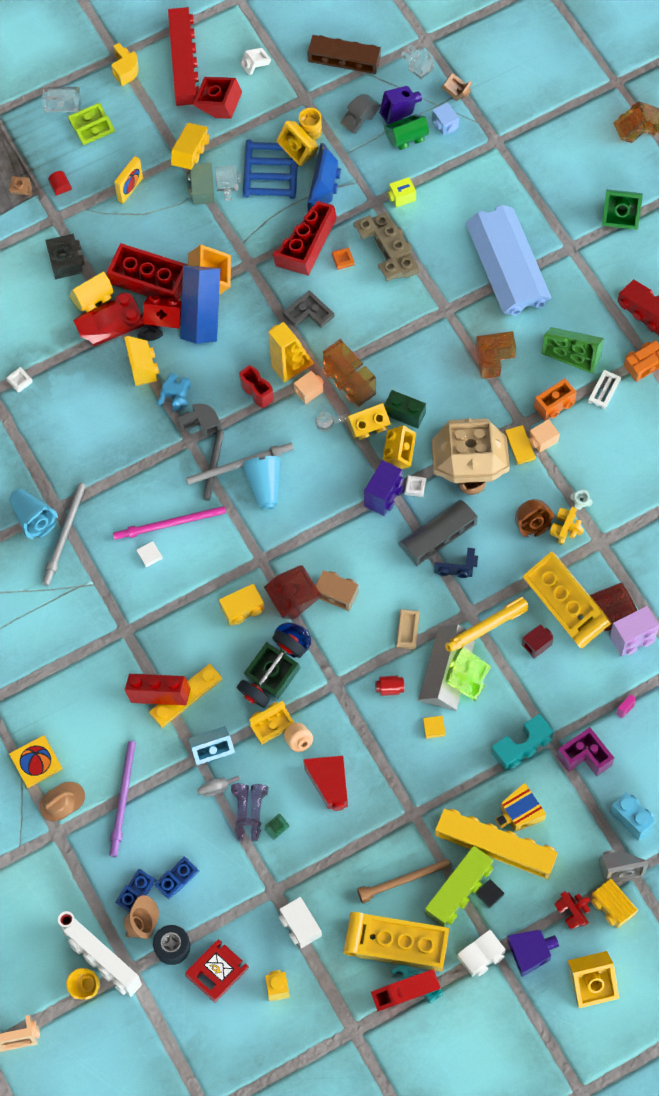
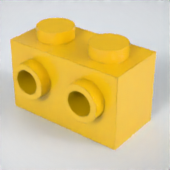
[346,403,391,440]
[382,425,416,469]

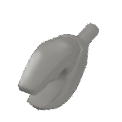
[197,776,240,797]

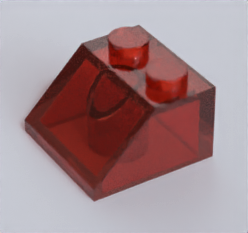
[264,565,322,619]

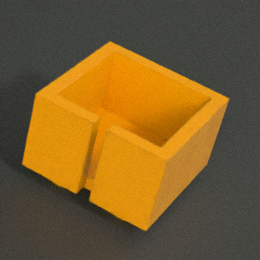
[188,244,231,295]

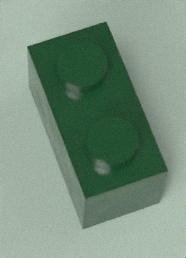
[384,390,426,429]

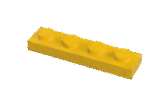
[149,663,222,728]

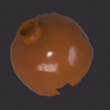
[515,499,554,537]

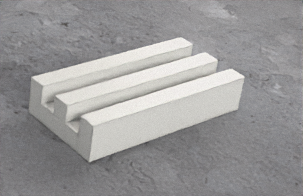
[588,370,621,410]

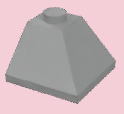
[599,850,649,883]

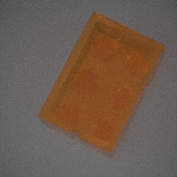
[323,339,376,407]

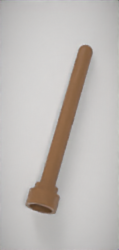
[357,860,450,904]

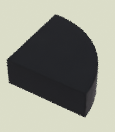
[137,325,163,341]

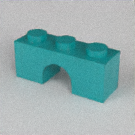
[491,713,554,771]

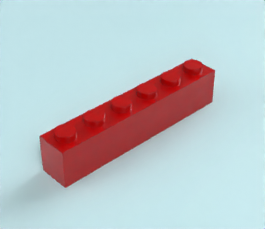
[168,7,199,106]

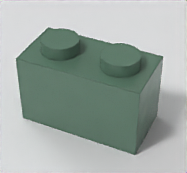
[187,163,215,205]

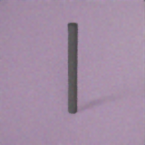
[203,430,224,501]

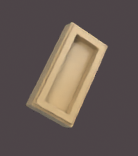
[396,609,420,650]

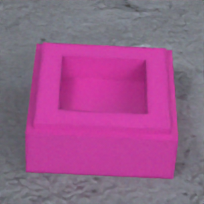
[616,694,636,719]

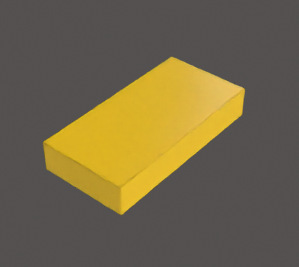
[505,425,535,465]

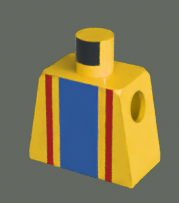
[495,783,546,832]

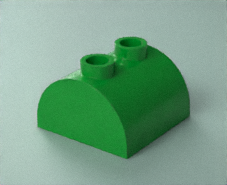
[383,114,429,150]
[602,189,643,230]

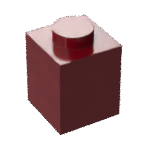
[522,624,553,659]

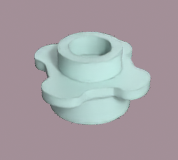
[571,490,593,510]

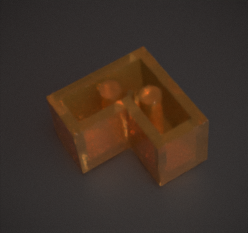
[613,101,659,143]
[476,331,516,379]

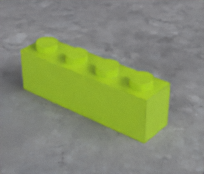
[425,846,494,927]

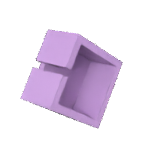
[610,606,659,657]

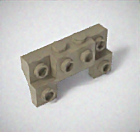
[353,212,419,282]

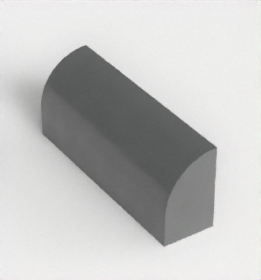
[398,500,478,566]

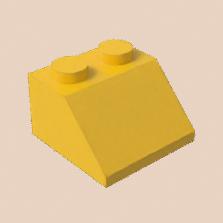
[276,121,319,166]
[124,336,159,386]
[567,951,619,1008]

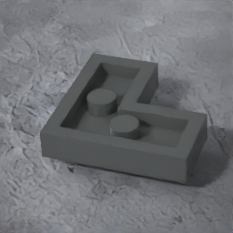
[283,290,335,328]

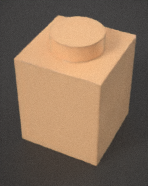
[294,371,324,404]
[529,420,560,453]

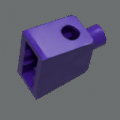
[379,86,422,125]
[507,930,559,977]

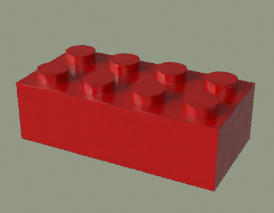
[106,243,188,300]

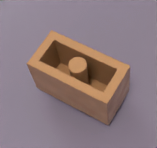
[314,570,359,611]

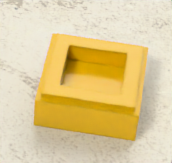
[423,716,446,739]

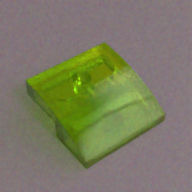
[445,647,491,701]

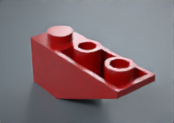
[371,969,441,1011]

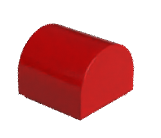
[48,171,72,196]

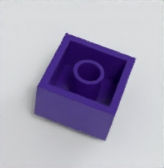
[364,460,404,516]

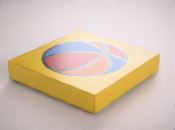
[114,156,143,204]
[9,735,63,788]

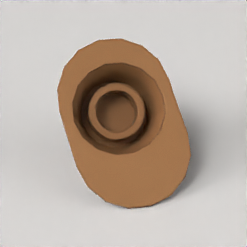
[40,782,85,821]
[124,895,159,939]

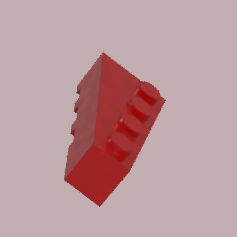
[272,201,337,276]
[617,279,659,335]

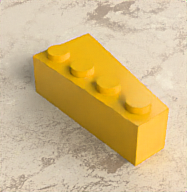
[268,322,314,383]

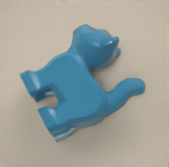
[157,373,191,412]

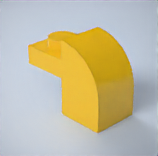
[111,43,139,86]

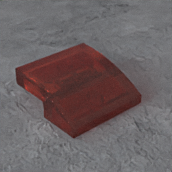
[590,582,637,632]

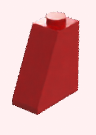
[303,756,348,811]

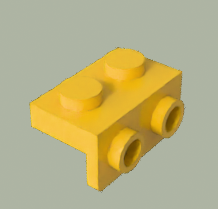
[249,701,295,745]

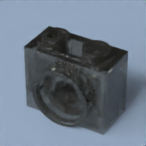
[45,233,85,280]

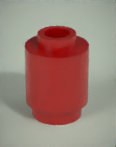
[375,675,404,696]

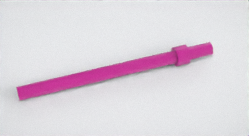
[113,506,226,540]

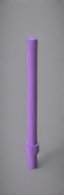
[109,741,136,857]

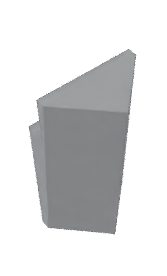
[418,624,476,711]

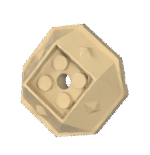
[432,418,510,483]

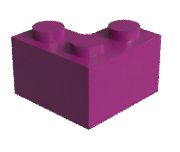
[556,727,614,777]

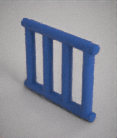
[243,139,298,199]

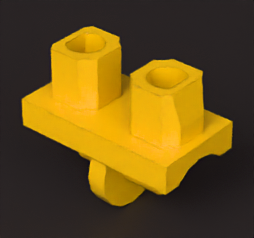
[550,507,584,545]

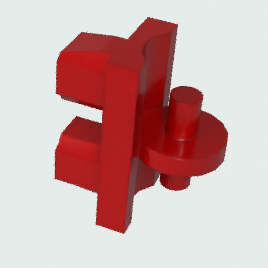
[554,891,591,929]

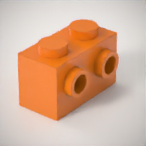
[534,378,576,421]

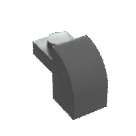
[340,94,381,134]
[177,403,222,438]

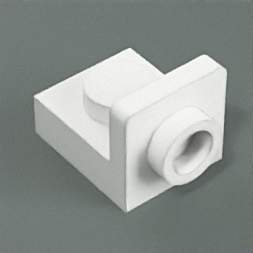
[240,48,271,75]

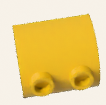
[69,271,114,313]

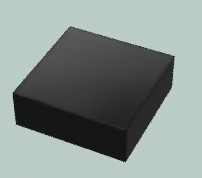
[476,879,505,908]

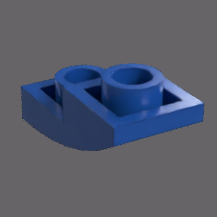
[155,856,200,899]
[115,869,157,912]

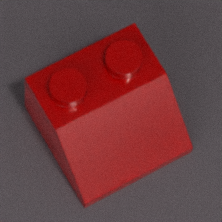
[193,77,242,119]

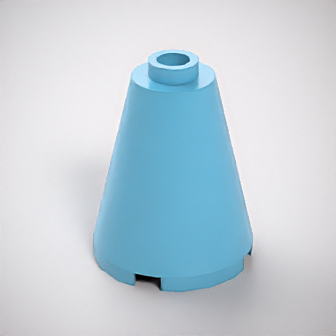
[243,456,281,510]
[9,489,58,539]

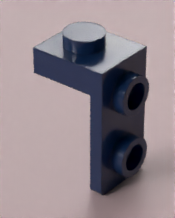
[434,548,478,578]

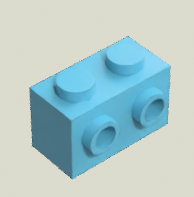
[188,726,235,765]
[610,792,655,840]

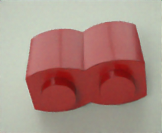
[239,365,274,408]

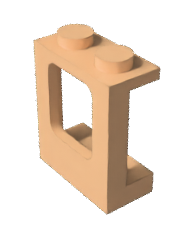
[0,1015,40,1052]

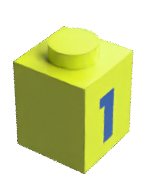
[387,177,416,207]

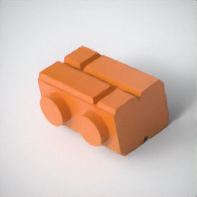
[624,340,659,382]

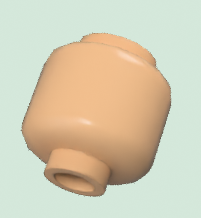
[284,723,313,752]

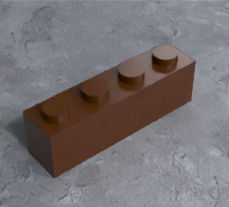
[308,35,381,74]

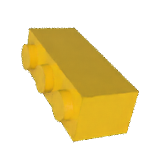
[171,123,210,170]

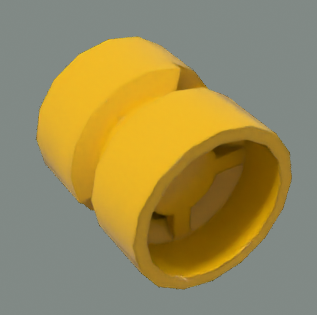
[299,108,322,140]

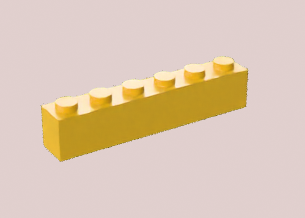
[435,809,558,880]

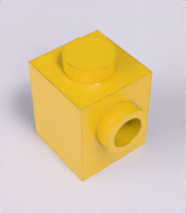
[265,970,290,1001]

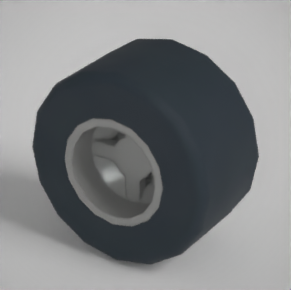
[153,925,191,965]

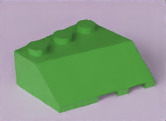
[541,327,604,374]

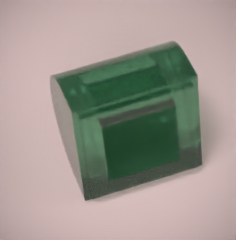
[264,814,290,840]

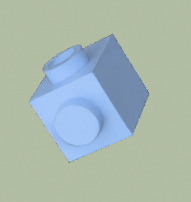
[432,102,459,135]

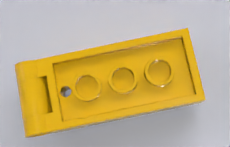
[522,551,612,649]
[343,912,449,972]

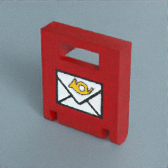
[185,939,249,1003]

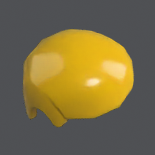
[66,968,100,1000]

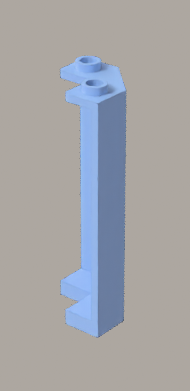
[465,205,551,316]

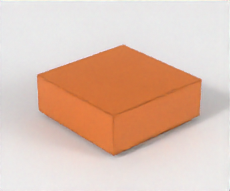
[332,247,355,270]

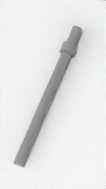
[185,443,294,485]
[42,483,86,586]

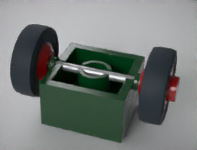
[236,630,306,708]

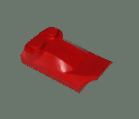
[73,292,144,346]

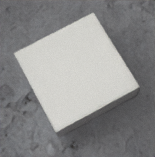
[6,367,33,393]
[404,475,426,497]
[136,541,163,567]

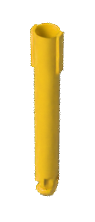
[445,597,528,652]

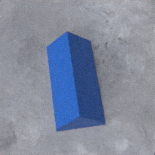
[180,265,221,344]

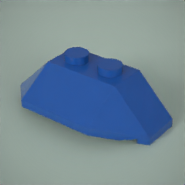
[307,143,341,212]

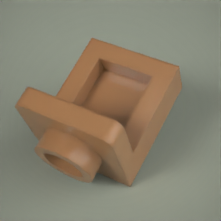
[441,73,472,101]
[9,176,32,195]

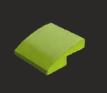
[68,102,115,146]

